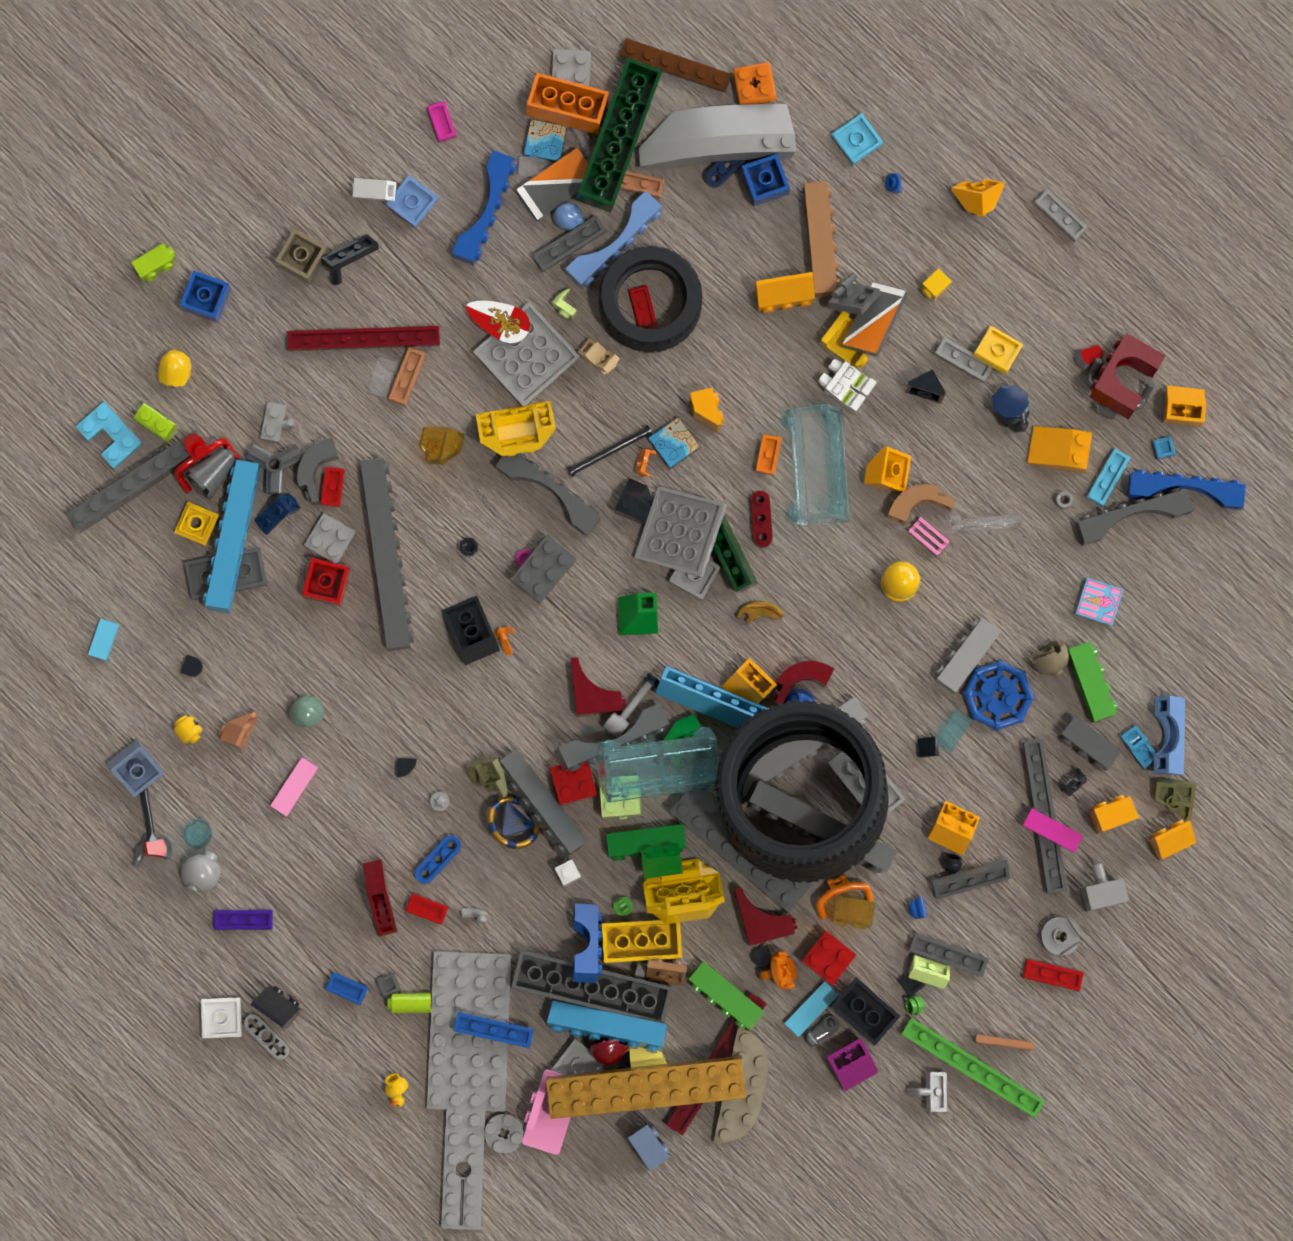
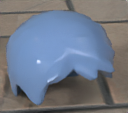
[553,203,585,230]

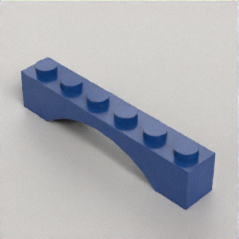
[452,150,517,266]
[1127,470,1246,510]

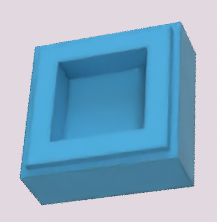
[1152,436,1176,460]

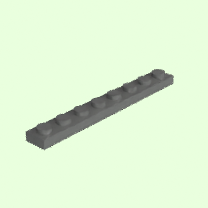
[1023,738,1067,894]

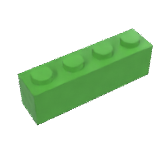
[1068,642,1118,723]
[689,961,765,1031]

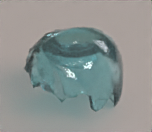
[184,817,212,849]

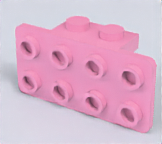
[522,1070,571,1155]

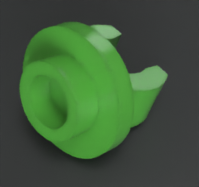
[613,897,633,916]

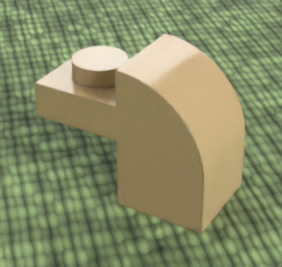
[577,338,620,375]

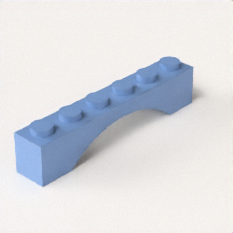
[565,191,662,289]

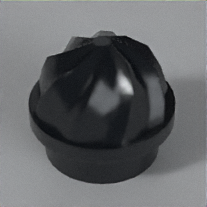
[943,854,963,874]

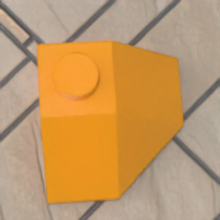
[952,179,1005,216]

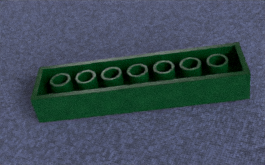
[575,57,663,213]

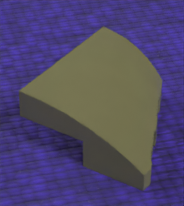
[464,758,507,798]
[1155,777,1196,822]

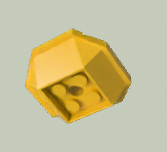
[643,858,725,924]

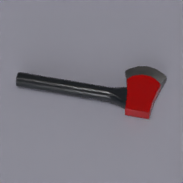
[1075,344,1104,371]
[140,788,172,859]

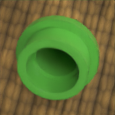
[905,996,925,1015]

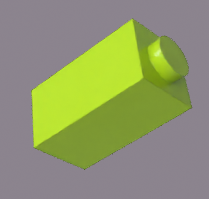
[131,243,176,282]

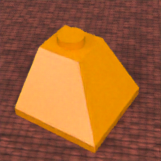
[864,446,911,493]

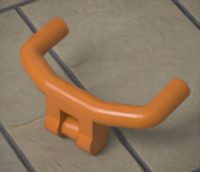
[816,874,874,919]

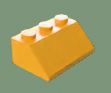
[754,272,815,314]

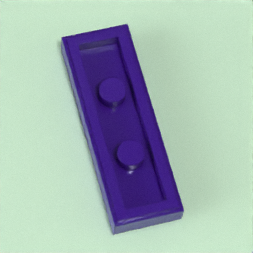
[214,910,273,930]

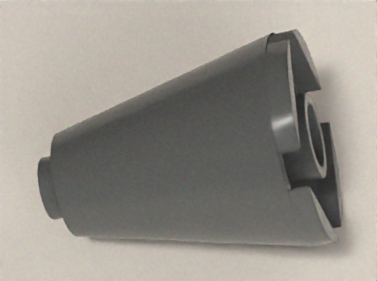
[182,448,235,500]

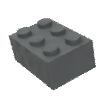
[510,535,577,605]

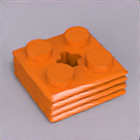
[733,62,776,105]

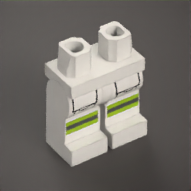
[818,359,877,414]

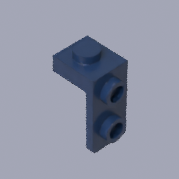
[255,494,301,535]

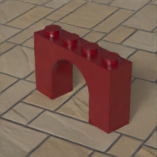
[1089,333,1166,420]

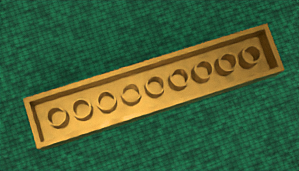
[546,1056,746,1119]

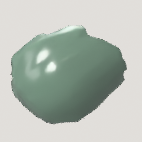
[289,694,324,727]

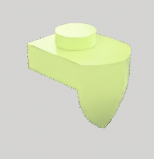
[551,288,577,320]

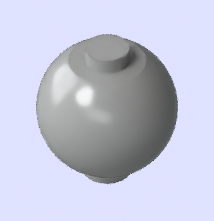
[181,850,220,894]

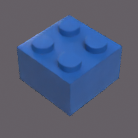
[741,154,790,206]
[180,270,231,323]

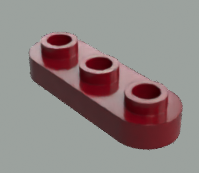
[751,491,773,548]

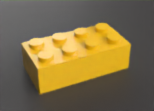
[602,920,682,964]

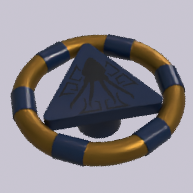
[487,796,540,849]

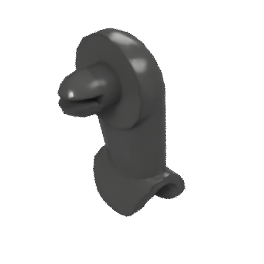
[804,1016,840,1047]

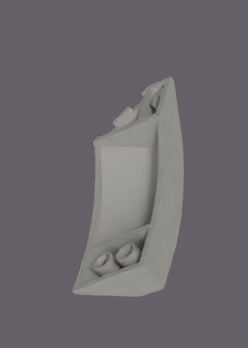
[638,104,796,168]

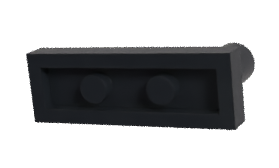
[321,234,379,285]

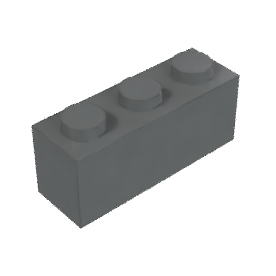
[1059,716,1121,771]

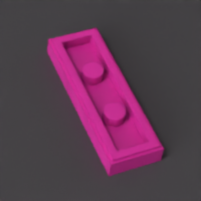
[1022,808,1084,853]

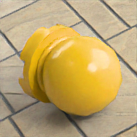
[880,561,920,602]

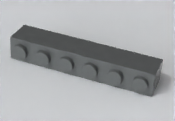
[499,749,587,859]

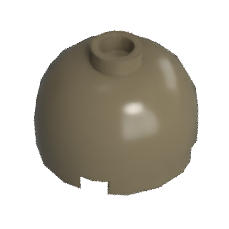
[1029,640,1069,676]

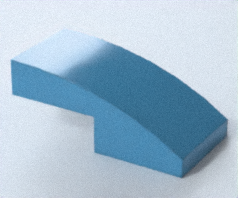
[1121,725,1156,770]

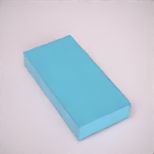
[88,618,119,661]

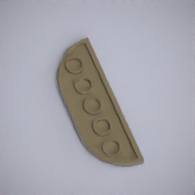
[713,1026,769,1143]

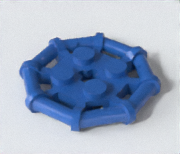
[962,659,1035,731]

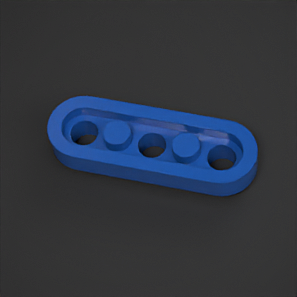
[415,836,461,884]

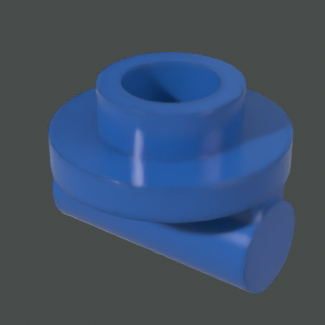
[885,173,902,193]
[908,898,927,919]

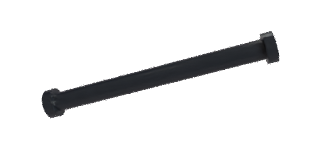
[567,425,653,477]

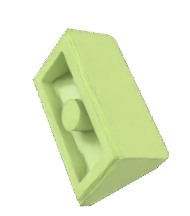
[909,955,950,989]

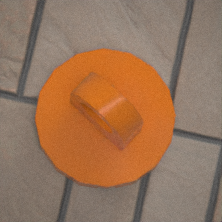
[759,951,797,991]

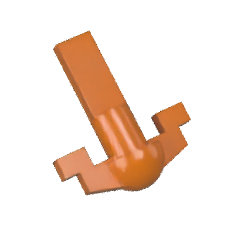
[494,626,515,657]

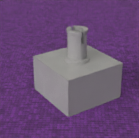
[1080,863,1129,912]

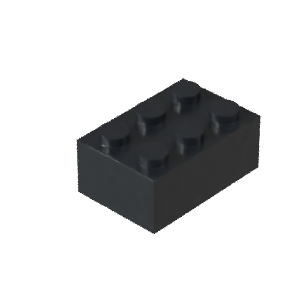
[830,977,901,1046]

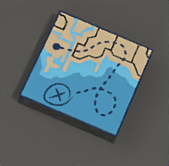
[523,119,568,162]
[648,416,701,469]

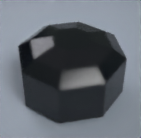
[460,538,478,557]

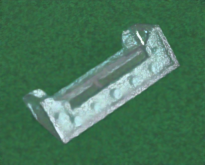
[784,404,850,525]

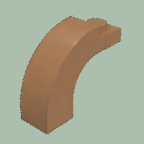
[887,484,956,525]

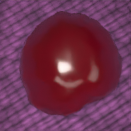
[590,1039,630,1066]

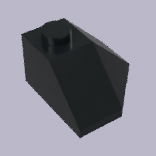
[615,478,653,526]

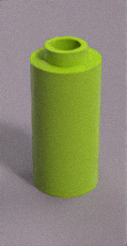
[388,993,432,1014]

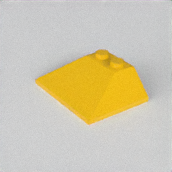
[475,401,556,456]

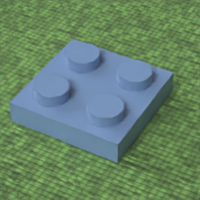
[386,175,439,228]

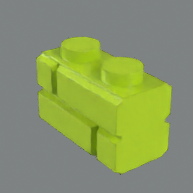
[133,403,178,443]

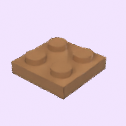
[645,959,687,986]

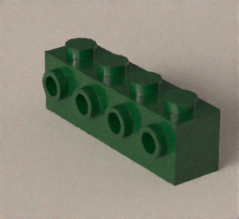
[713,515,758,592]

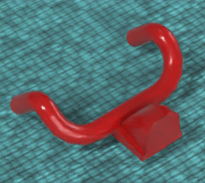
[174,433,240,494]

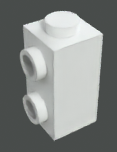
[352,178,396,201]

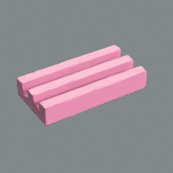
[908,517,950,556]

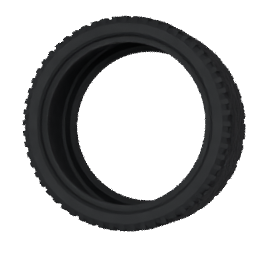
[716,700,889,883]

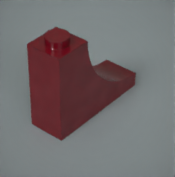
[571,657,626,717]
[363,859,398,936]
[734,887,797,946]

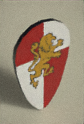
[466,301,530,344]

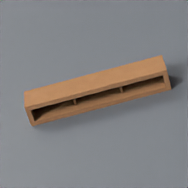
[803,181,840,298]

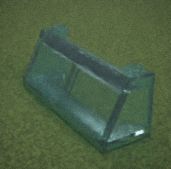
[597,727,719,803]

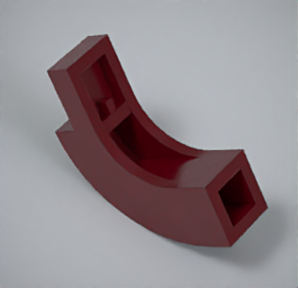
[773,661,835,705]

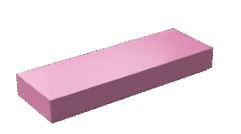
[271,757,318,816]

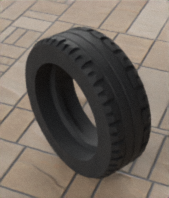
[599,246,703,353]

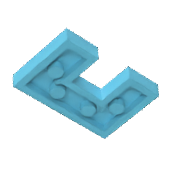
[75,402,142,469]

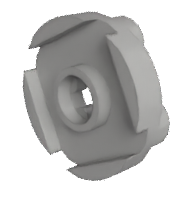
[1041,917,1080,956]
[484,1114,524,1154]

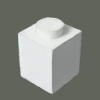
[555,860,581,886]

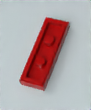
[629,285,658,329]
[1022,959,1084,992]

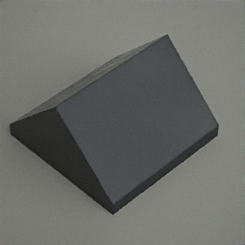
[905,369,946,404]

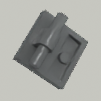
[828,273,881,315]

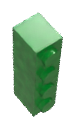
[606,824,686,861]

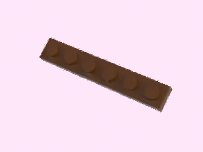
[620,38,732,93]

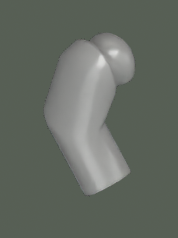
[462,908,488,924]

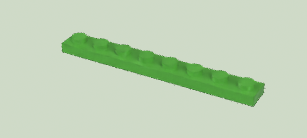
[901,1018,1045,1118]

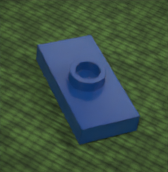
[325,972,369,1006]

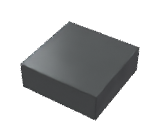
[376,972,402,998]

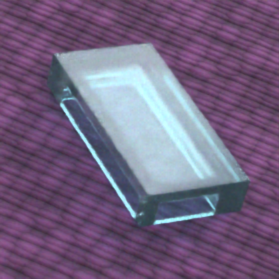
[938,709,972,752]

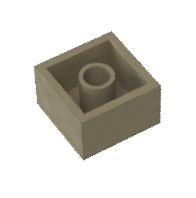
[275,229,329,284]

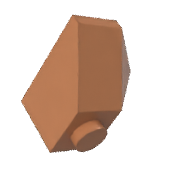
[219,712,259,750]

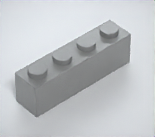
[935,618,1001,694]

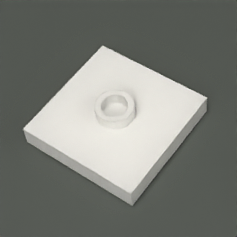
[201,998,242,1038]

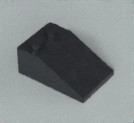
[442,596,500,665]
[250,986,302,1029]

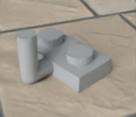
[260,402,296,443]
[906,1072,947,1112]

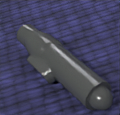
[133,832,147,867]

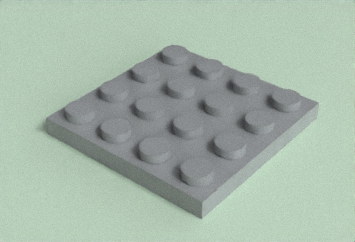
[473,302,580,408]
[634,486,727,578]

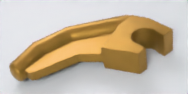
[736,601,784,624]

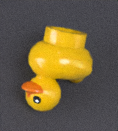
[385,1073,409,1108]

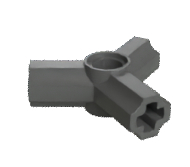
[246,444,303,495]

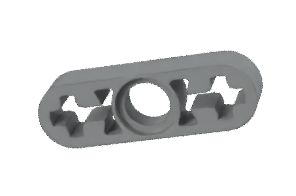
[244,1015,290,1060]

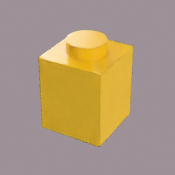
[921,268,952,301]

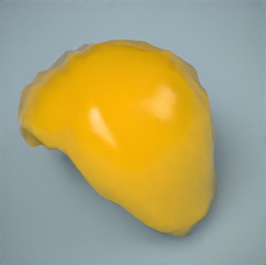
[157,350,191,387]

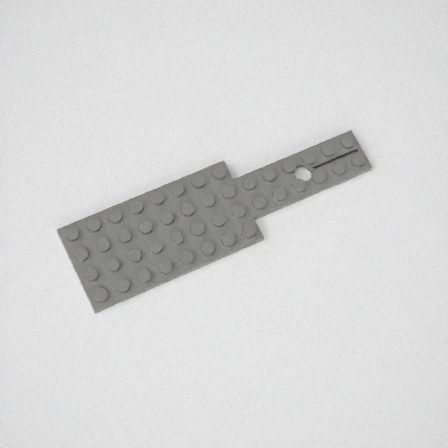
[427,952,512,1230]

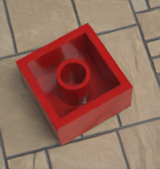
[302,558,351,607]
[550,763,598,806]
[801,931,856,986]

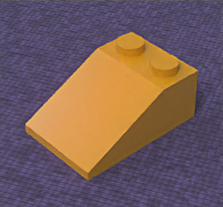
[1027,426,1092,474]

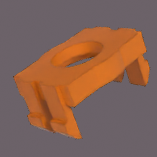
[634,449,657,477]

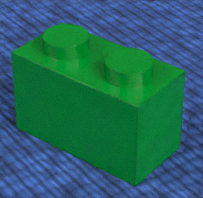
[640,843,683,879]

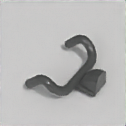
[1086,358,1155,419]

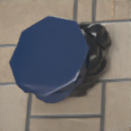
[992,385,1030,433]

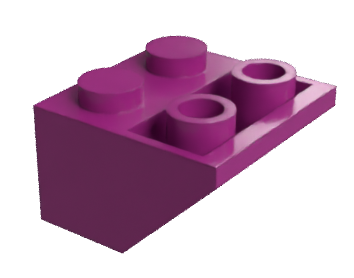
[826,1038,879,1092]

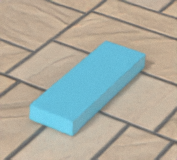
[1086,448,1131,507]
[784,981,838,1037]

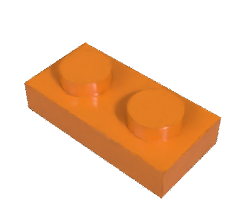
[756,434,782,476]

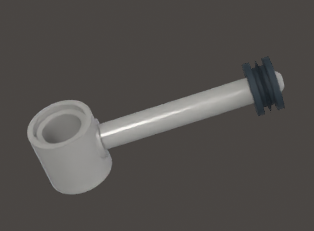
[603,673,660,738]

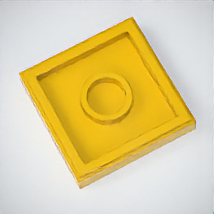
[973,326,1023,375]

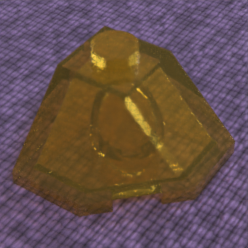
[419,427,465,465]

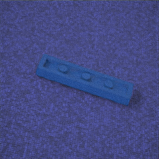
[453,1012,534,1048]

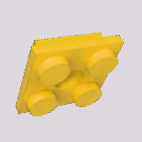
[174,502,220,546]

